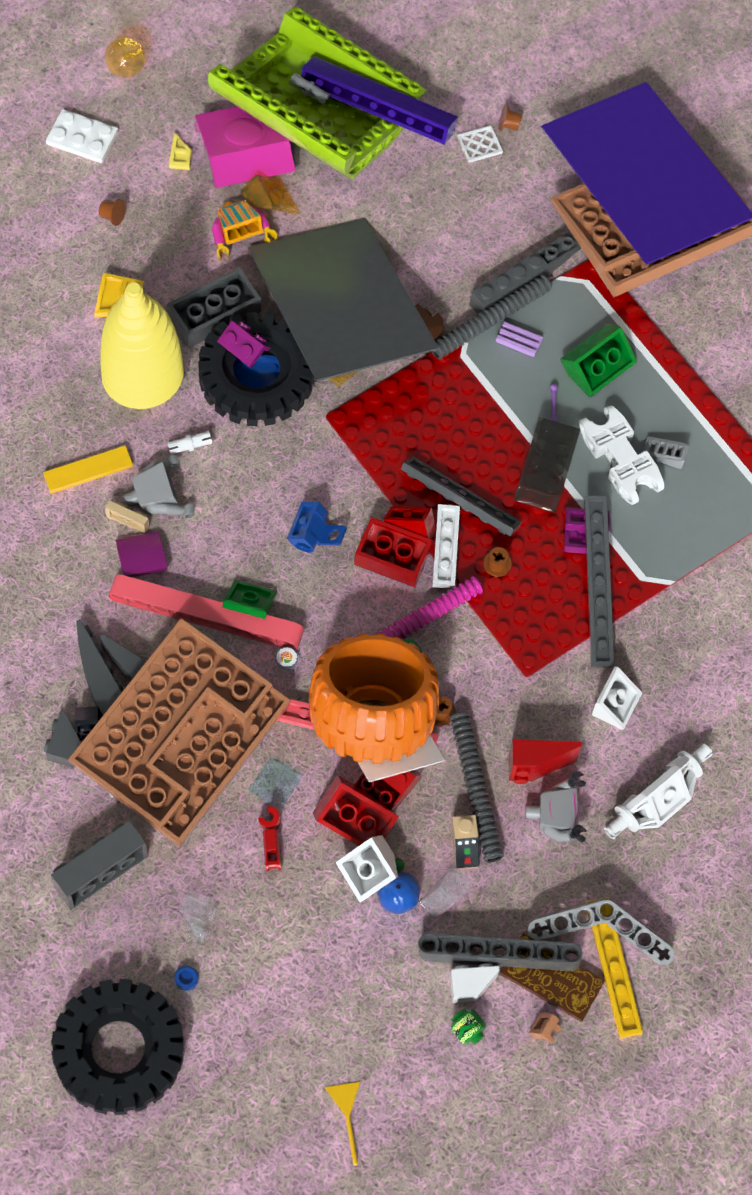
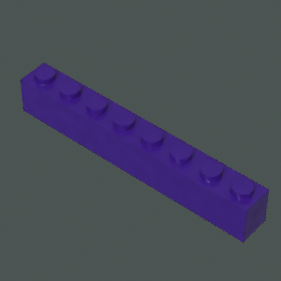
[301,56,458,145]

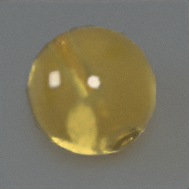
[104,36,146,78]

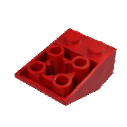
[354,770,422,812]

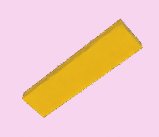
[43,446,133,494]

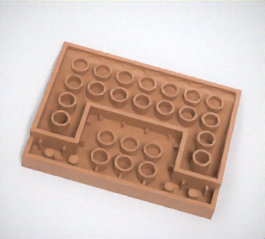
[551,138,752,297]
[68,618,291,848]

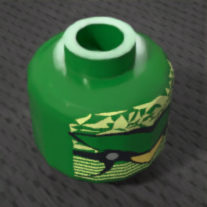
[451,1008,486,1045]

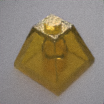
[240,175,300,215]

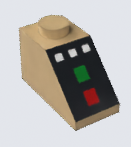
[451,815,479,870]

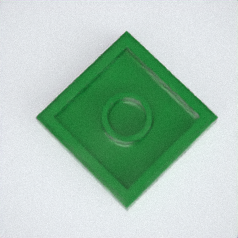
[222,580,277,619]

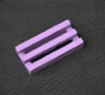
[496,322,543,357]

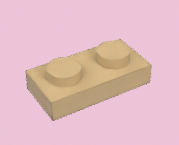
[105,500,149,534]

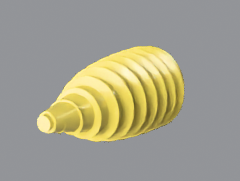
[100,282,184,409]

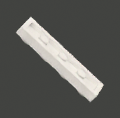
[432,504,460,589]

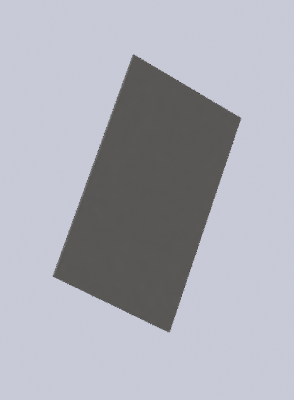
[248,218,439,382]

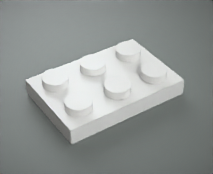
[46,109,119,163]

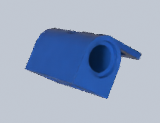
[287,502,347,553]

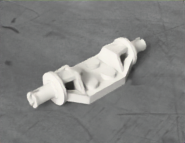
[604,744,713,839]

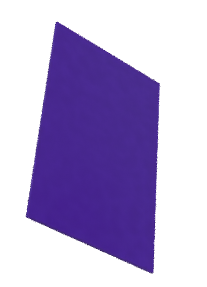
[541,82,752,265]

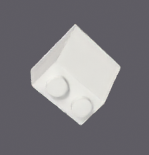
[336,835,398,902]

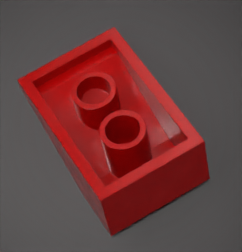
[509,739,582,784]
[313,775,399,846]

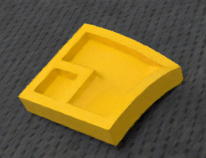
[94,273,144,317]

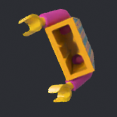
[212,201,277,261]

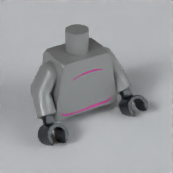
[525,771,587,843]

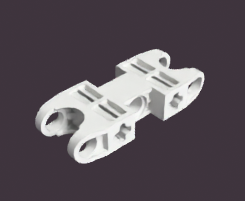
[579,405,664,505]

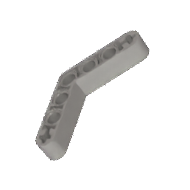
[527,898,674,965]

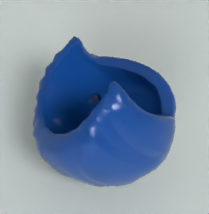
[377,872,420,914]

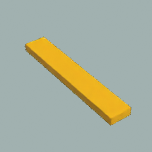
[585,897,643,1039]

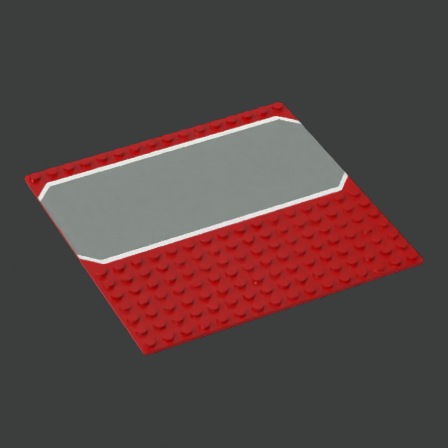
[326,260,752,677]

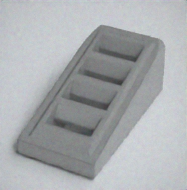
[642,436,690,470]

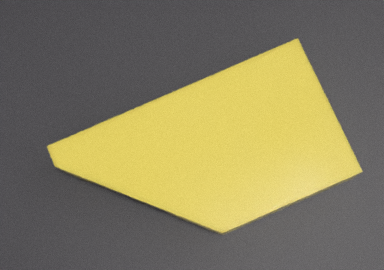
[169,134,192,170]

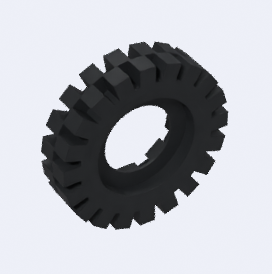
[198,312,314,426]
[51,979,184,1115]

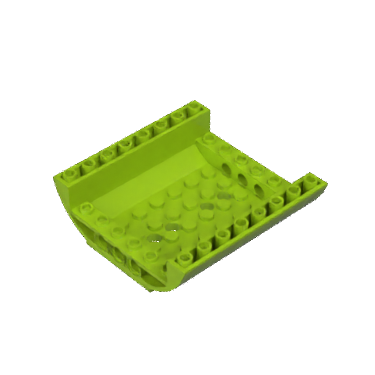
[208,6,426,179]

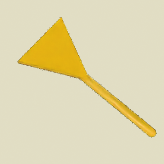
[325,1082,360,1166]

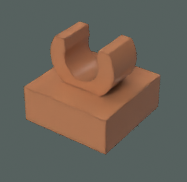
[528,1013,562,1042]

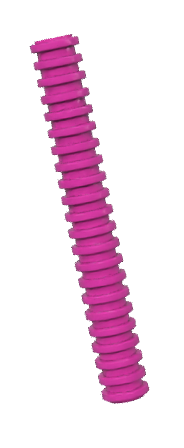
[376,576,483,639]

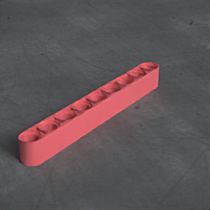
[108,575,304,651]

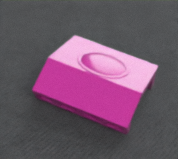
[194,106,295,188]

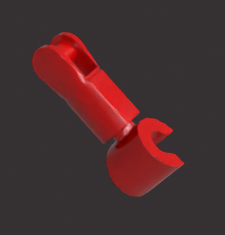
[258,806,281,872]

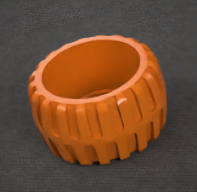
[309,633,440,764]

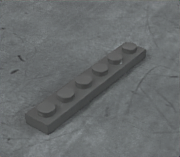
[401,456,522,536]

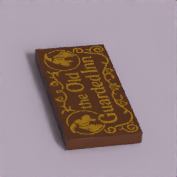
[499,933,605,1022]

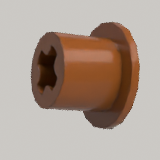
[498,105,522,131]
[99,199,126,226]
[483,547,512,577]
[435,696,456,726]

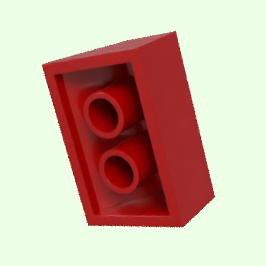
[354,517,433,588]

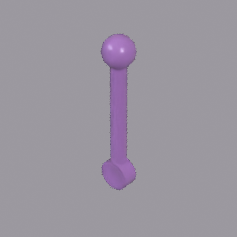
[549,384,558,425]

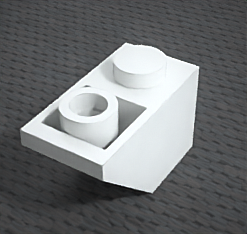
[450,963,499,1003]

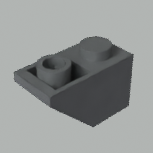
[44,712,80,768]

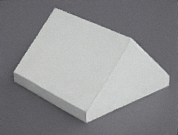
[592,667,642,730]

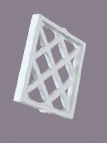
[457,125,503,162]

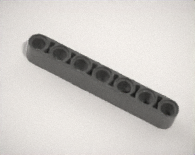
[418,933,582,971]

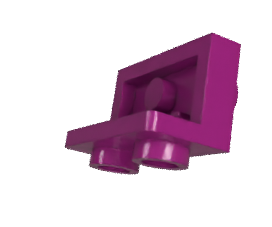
[217,321,270,368]

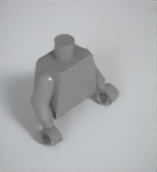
[124,455,195,519]

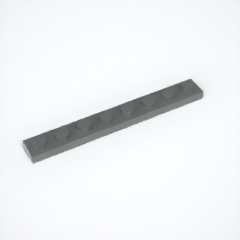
[584,496,614,668]

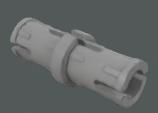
[289,72,330,105]

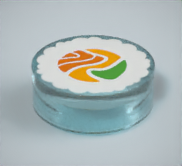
[276,647,298,670]

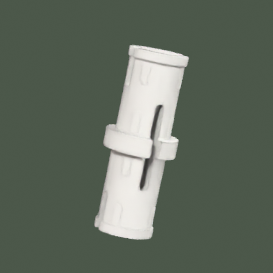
[167,430,212,455]

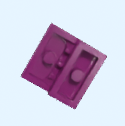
[564,507,610,554]
[115,531,168,577]

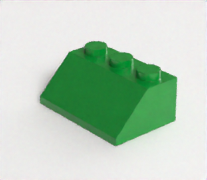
[560,324,637,397]

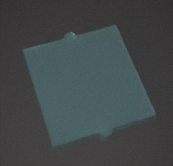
[249,759,302,810]

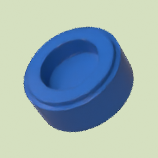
[175,966,199,991]

